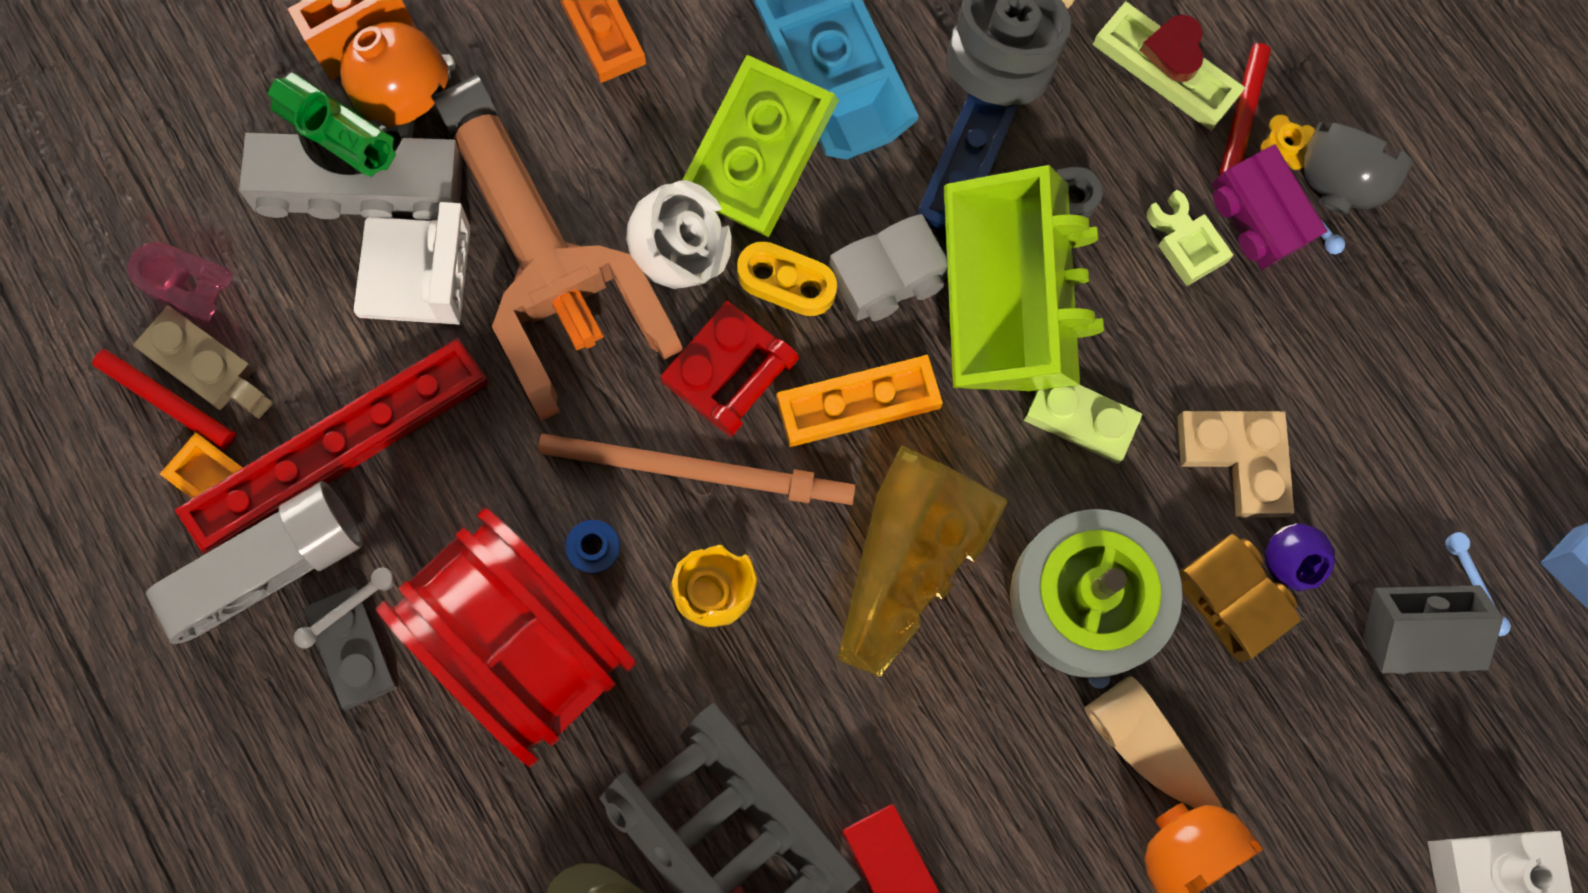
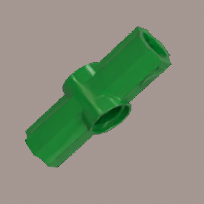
[267,72,396,177]

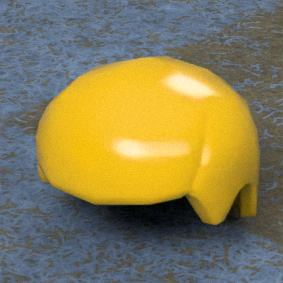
[670,544,758,627]

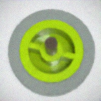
[1010,509,1182,678]

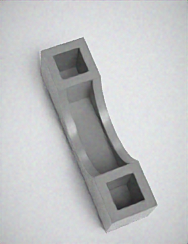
[239,133,463,221]

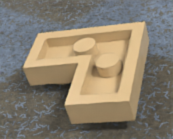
[1177,411,1294,517]

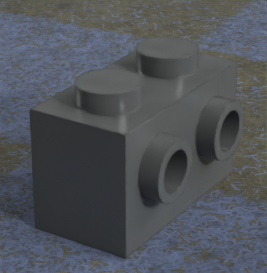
[1362,585,1503,674]

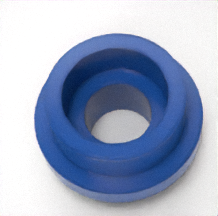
[565,520,620,574]

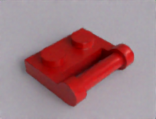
[660,300,799,437]

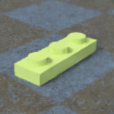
[1093,1,1245,131]

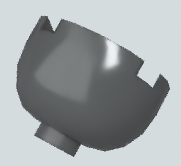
[1304,122,1414,215]

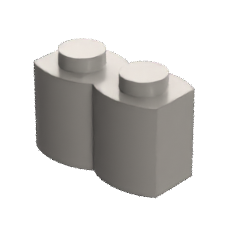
[828,214,948,321]

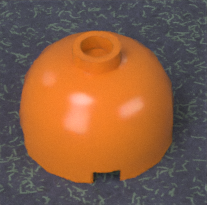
[340,21,448,127]
[1144,802,1264,893]

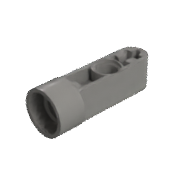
[146,481,363,644]

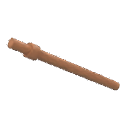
[538,433,856,505]

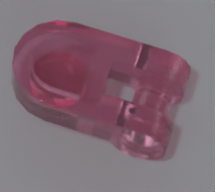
[127,242,233,322]

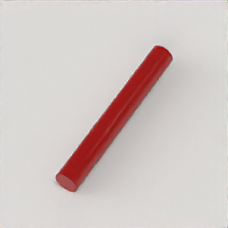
[1219,43,1271,176]
[92,349,236,450]

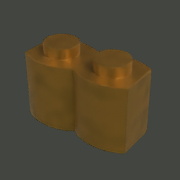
[1179,534,1301,663]

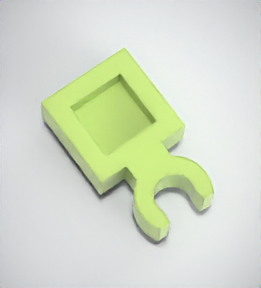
[1146,190,1234,286]

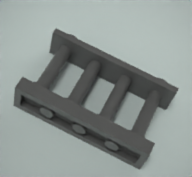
[599,702,861,893]

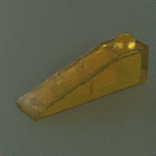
[837,446,1009,677]

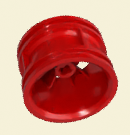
[376,507,636,768]

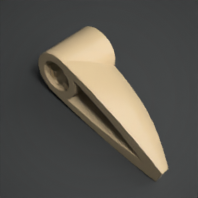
[1084,675,1223,808]

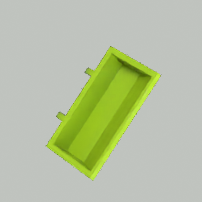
[944,165,1104,391]

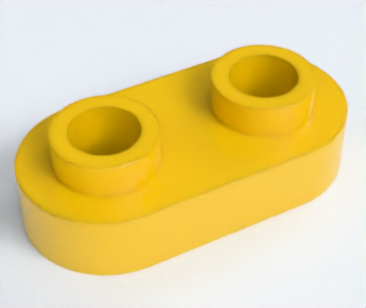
[737,241,837,316]

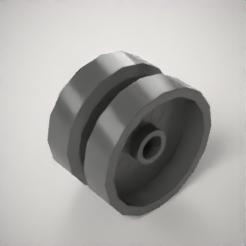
[946,0,1071,106]

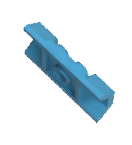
[753,0,919,160]

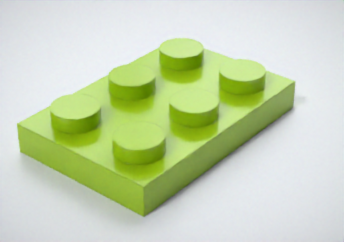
[682,55,839,238]

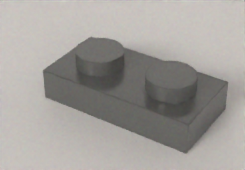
[303,585,399,710]

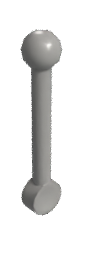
[294,567,395,649]

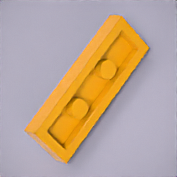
[776,355,943,447]

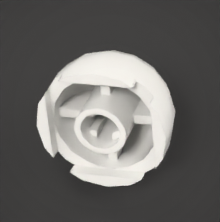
[626,180,731,289]

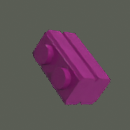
[1211,144,1328,270]

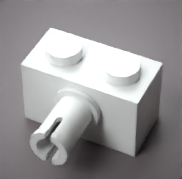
[1428,831,1573,893]

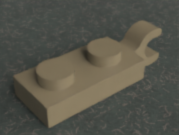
[133,305,273,419]

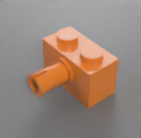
[288,0,417,81]

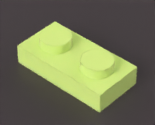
[1024,385,1143,464]

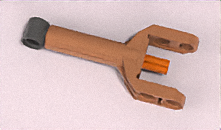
[431,75,683,422]

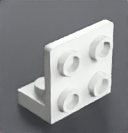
[354,202,471,325]

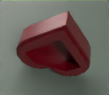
[1139,14,1204,82]

